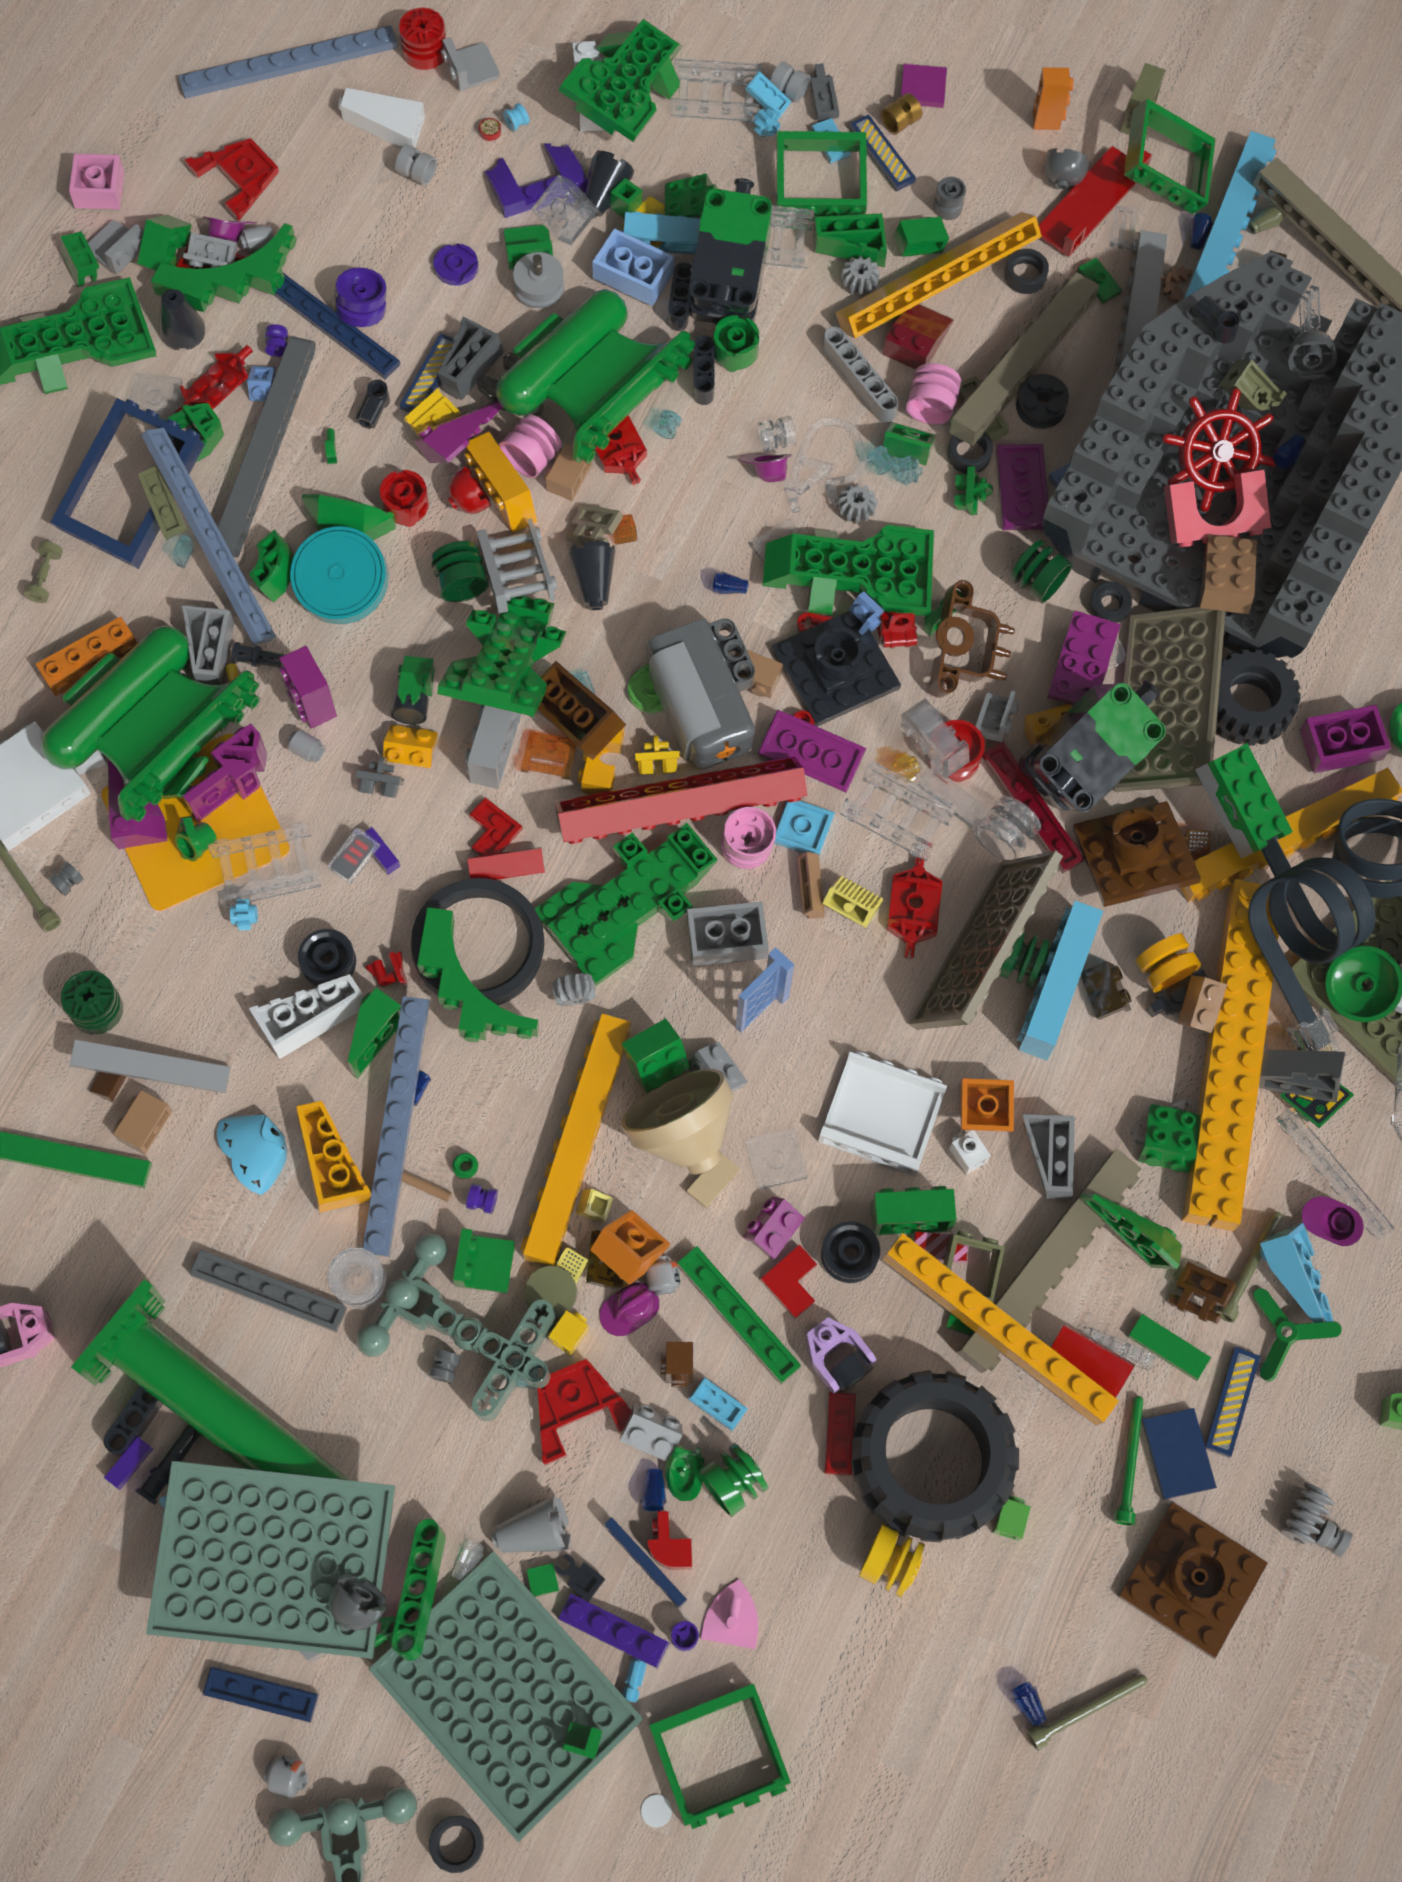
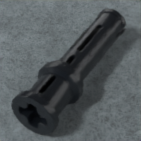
[231,642,286,668]
[135,1424,201,1505]

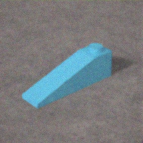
[1260,1222,1334,1322]

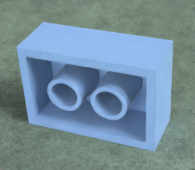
[592,229,674,306]

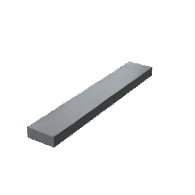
[70,1040,231,1094]

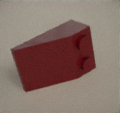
[883,304,954,369]

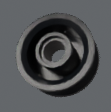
[1016,374,1069,429]
[298,929,357,987]
[821,1221,880,1283]

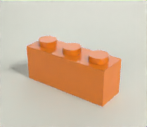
[1033,67,1074,130]

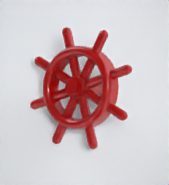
[1162,388,1278,512]

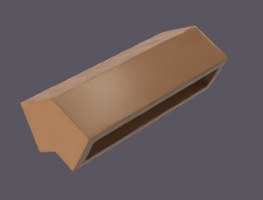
[797,852,825,919]

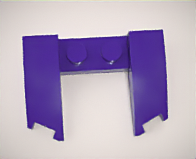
[485,143,588,218]

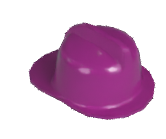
[202,216,257,242]
[738,453,792,482]
[1302,1196,1364,1247]
[600,1283,659,1336]

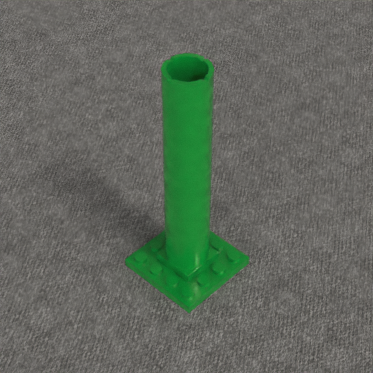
[71,1279,350,1480]

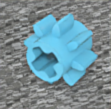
[754,108,780,137]
[230,899,258,931]

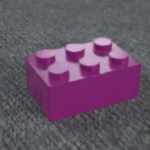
[279,645,337,729]
[1299,705,1391,774]

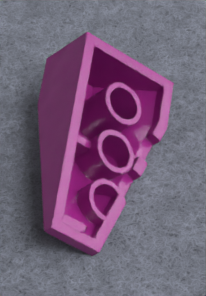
[414,401,502,463]
[108,759,168,850]

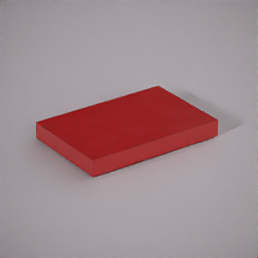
[1050,1323,1135,1398]

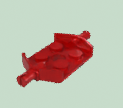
[175,344,253,413]
[595,415,647,485]
[887,854,943,959]

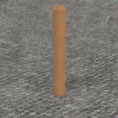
[402,1171,452,1202]

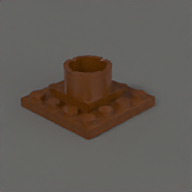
[1073,801,1201,907]
[1118,1502,1268,1659]

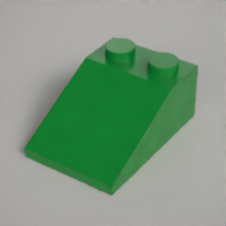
[347,988,401,1079]

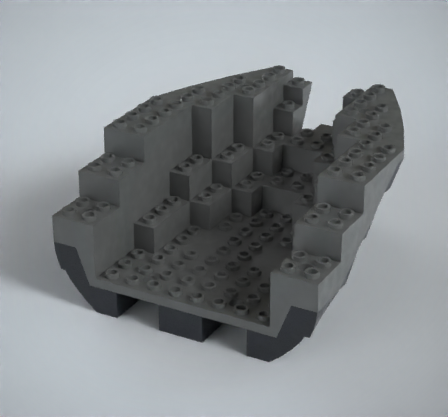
[1043,251,1402,658]

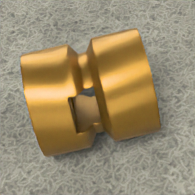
[881,93,923,135]

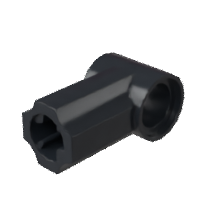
[1193,296,1240,344]
[355,379,390,429]

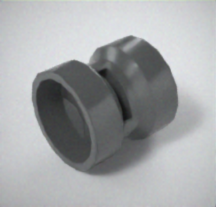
[48,861,84,896]
[428,1349,461,1384]

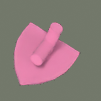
[701,1579,758,1649]

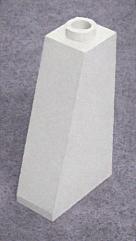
[338,88,425,148]

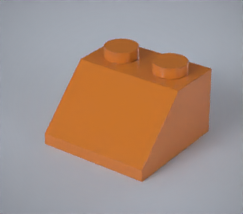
[959,1078,1014,1132]
[590,1210,671,1285]

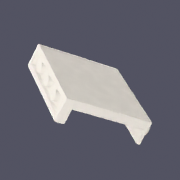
[0,721,91,851]
[818,1051,947,1177]

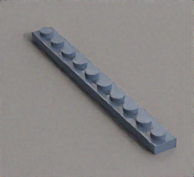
[178,26,398,99]
[141,428,276,645]
[362,996,430,1257]

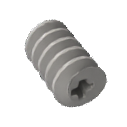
[1281,1483,1335,1544]

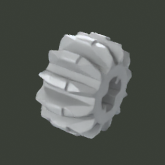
[841,255,880,295]
[837,482,878,524]
[552,973,596,1006]

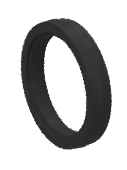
[411,878,545,1005]

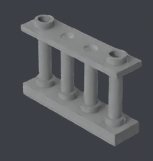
[476,519,557,613]

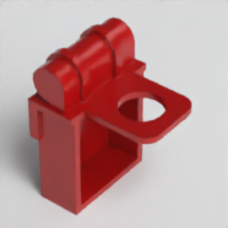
[877,611,917,648]

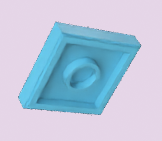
[774,801,835,856]

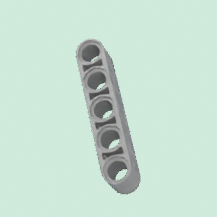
[823,327,898,423]

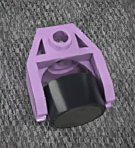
[805,1317,877,1394]

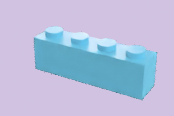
[624,212,700,254]

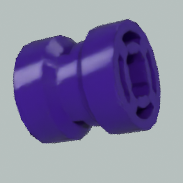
[265,324,288,357]
[466,1183,498,1215]
[671,1621,699,1652]

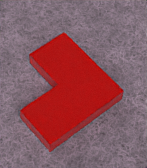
[469,797,523,856]
[760,1244,817,1320]

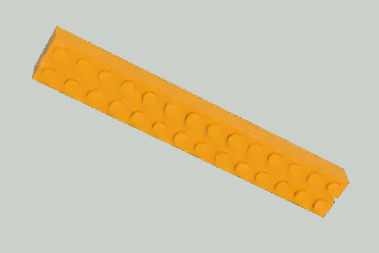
[1182,879,1279,1231]

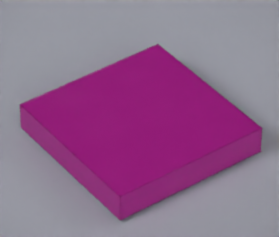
[901,63,947,108]

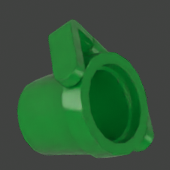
[175,816,217,861]

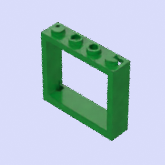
[1124,98,1216,214]
[776,131,867,218]
[649,1683,791,1830]

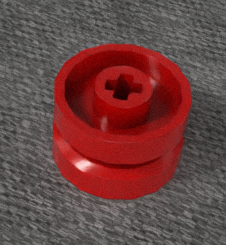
[928,720,985,782]

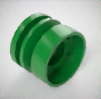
[697,1442,769,1517]

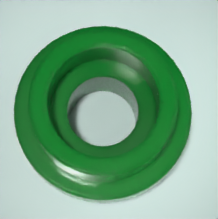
[452,1153,478,1179]

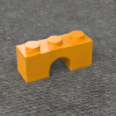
[578,727,625,794]

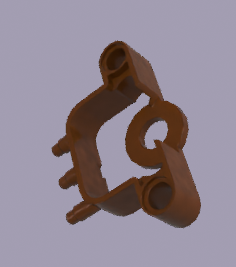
[929,580,1015,698]

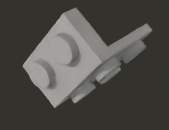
[441,37,500,91]
[88,220,144,275]

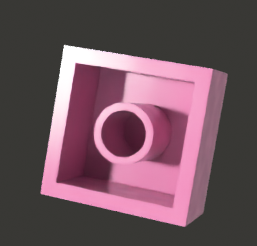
[69,154,125,210]

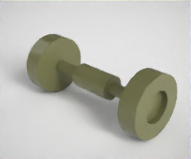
[23,541,63,603]

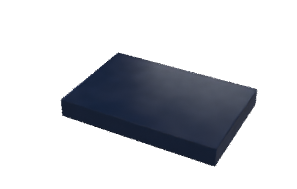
[1141,1408,1217,1500]

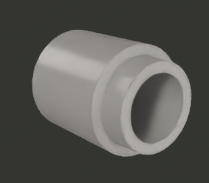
[239,224,274,253]
[287,729,326,763]

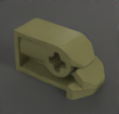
[1220,359,1287,410]

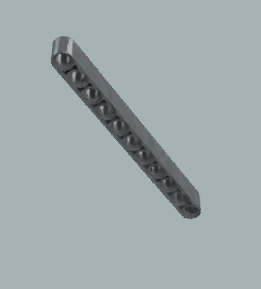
[218,336,316,558]

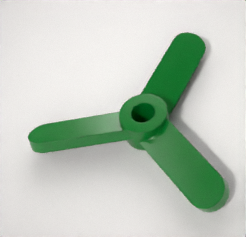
[1253,1288,1342,1382]

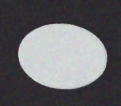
[641,1795,672,1828]

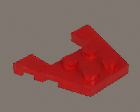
[185,138,279,221]
[537,1358,631,1466]

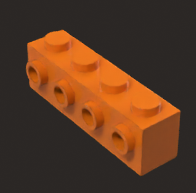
[36,616,137,696]

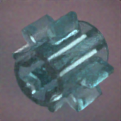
[893,455,923,486]

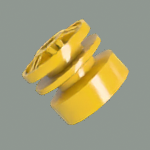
[858,1523,925,1598]

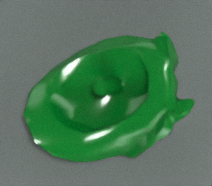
[665,1446,705,1501]

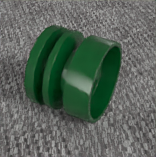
[1010,539,1073,604]
[430,541,489,603]
[999,930,1051,988]
[61,970,123,1035]

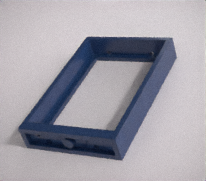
[50,398,205,569]

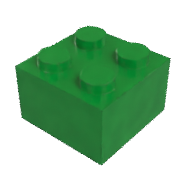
[621,1018,690,1093]

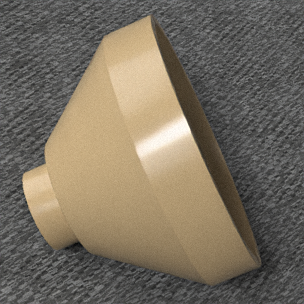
[621,1069,733,1174]

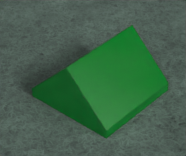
[882,422,936,466]

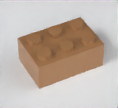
[1200,534,1257,614]

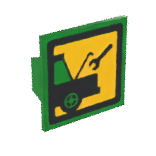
[1280,1084,1354,1129]

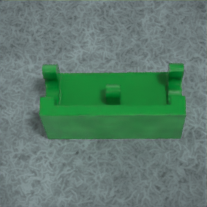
[60,231,99,287]

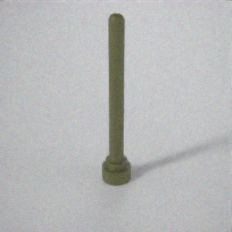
[0,841,61,932]
[1215,1211,1282,1323]
[1026,1674,1147,1751]

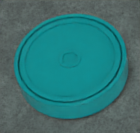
[290,526,389,624]

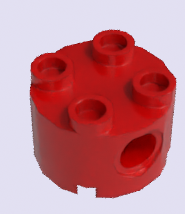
[380,470,429,527]

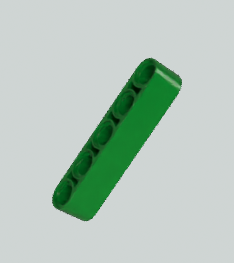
[391,1519,446,1661]

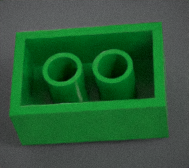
[870,1186,957,1236]

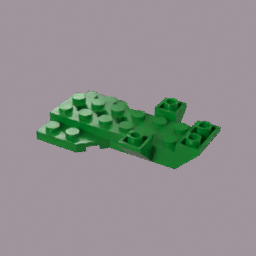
[558,19,683,143]
[0,277,157,394]
[762,525,934,617]
[437,595,567,717]
[535,823,718,987]

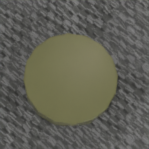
[524,1266,578,1318]

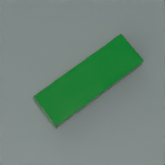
[1128,1314,1211,1381]

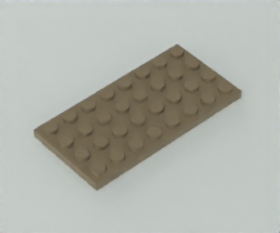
[1114,607,1225,792]
[909,850,1063,1030]

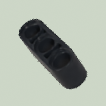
[668,262,692,331]
[693,335,715,405]
[103,1386,163,1457]

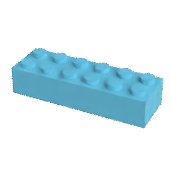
[1017,901,1103,1061]

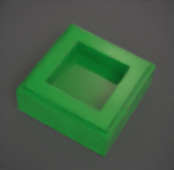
[527,1563,559,1597]

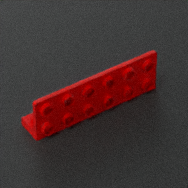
[1038,146,1152,257]

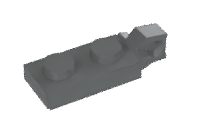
[810,63,839,120]

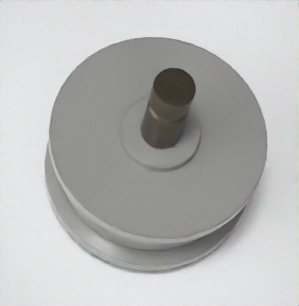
[513,252,564,308]

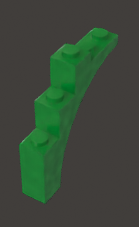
[151,223,296,312]
[417,908,540,1042]

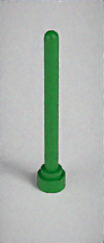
[1113,1395,1143,1526]

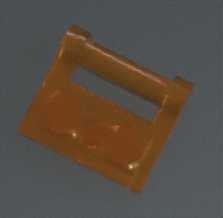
[521,731,577,780]

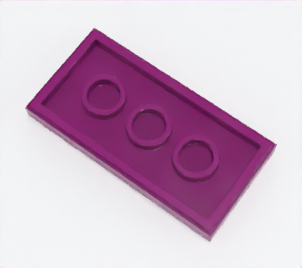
[996,444,1048,530]
[758,709,867,793]

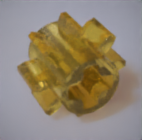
[890,752,920,785]

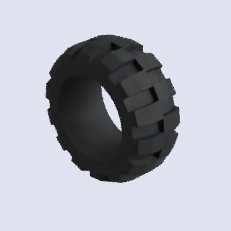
[850,1370,1019,1543]

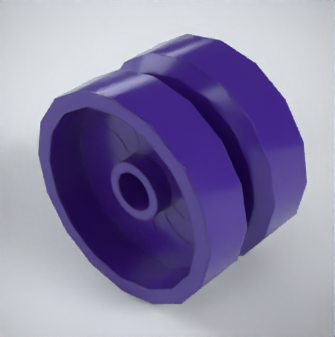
[336,267,387,327]

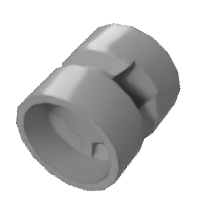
[770,62,810,102]
[395,144,437,185]

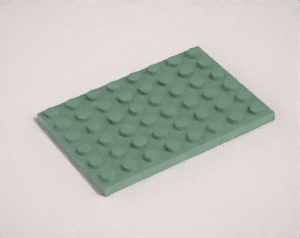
[146,1461,396,1659]
[368,1551,643,1842]

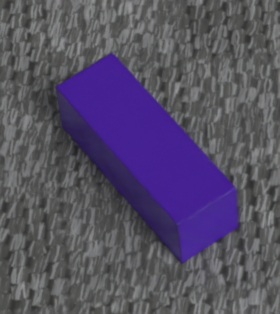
[360,827,400,875]
[104,1437,154,1490]

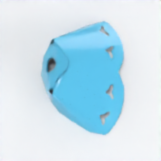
[217,1114,288,1195]

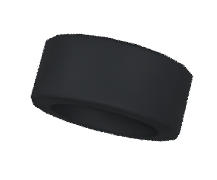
[1005,248,1049,294]
[948,432,993,473]
[429,1816,484,1873]

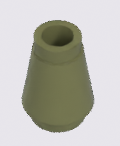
[1248,205,1284,235]

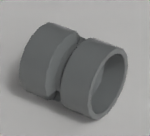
[934,177,966,220]

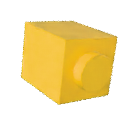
[548,1310,589,1356]

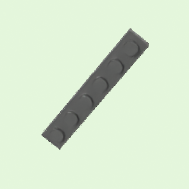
[189,1250,347,1333]

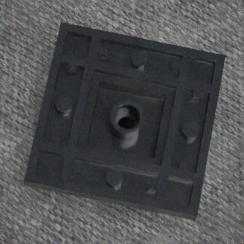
[771,611,901,727]

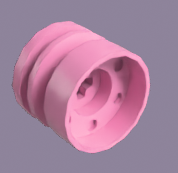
[906,363,961,425]
[499,414,562,478]
[721,807,776,869]

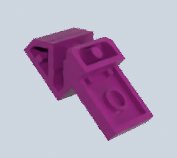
[1047,610,1121,706]
[183,723,267,822]

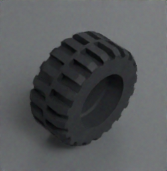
[1216,649,1301,746]

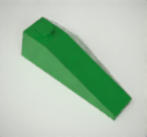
[1080,1194,1182,1269]

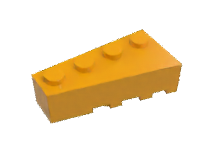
[464,432,537,534]
[296,1101,371,1213]

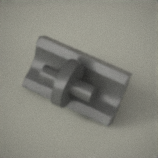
[356,756,404,798]

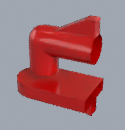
[366,951,407,987]

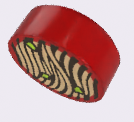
[479,118,501,141]

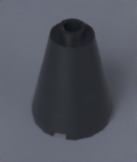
[582,150,634,218]
[159,289,205,350]
[568,541,616,611]

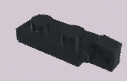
[1147,969,1208,1017]

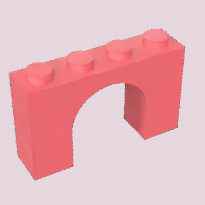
[1164,470,1271,547]

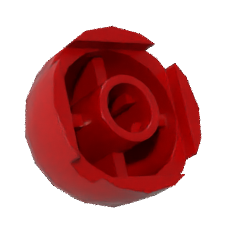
[448,466,492,514]

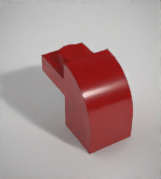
[647,1511,692,1570]

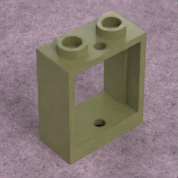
[1120,63,1166,135]
[943,1231,1005,1303]

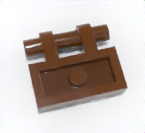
[1168,1262,1237,1324]

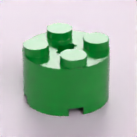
[713,315,759,372]

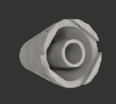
[492,1495,571,1553]

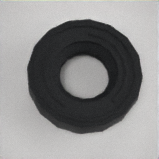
[1089,581,1132,623]

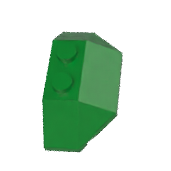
[301,494,396,541]

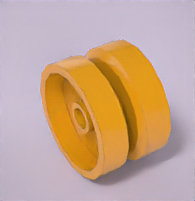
[1135,933,1202,993]

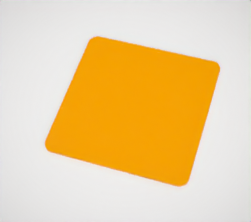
[101,734,290,911]

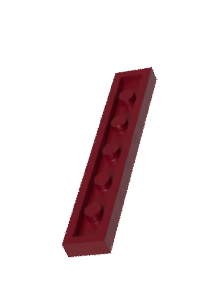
[982,742,1084,874]

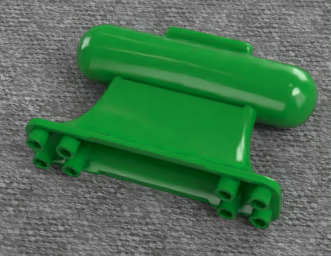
[496,289,695,464]
[40,626,260,822]

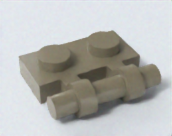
[566,504,623,546]

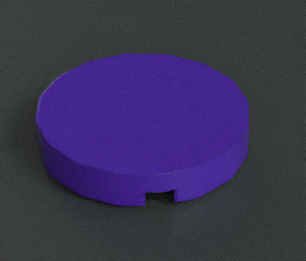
[434,243,479,286]

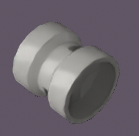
[1315,1519,1353,1557]

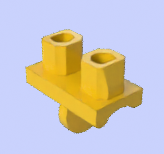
[635,735,680,775]

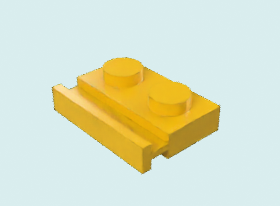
[404,388,461,436]

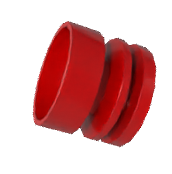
[399,7,446,70]

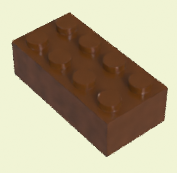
[537,661,626,760]

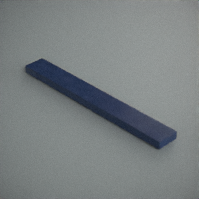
[274,273,401,380]

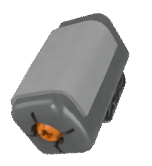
[646,618,755,769]

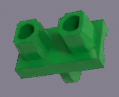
[954,466,993,516]

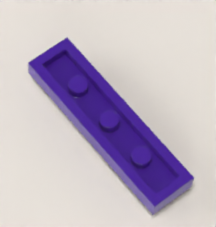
[558,1594,670,1669]

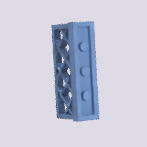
[735,947,794,1033]

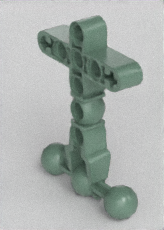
[357,1233,556,1421]
[268,1786,417,1882]

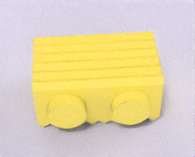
[822,875,883,928]

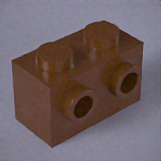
[660,1342,693,1388]

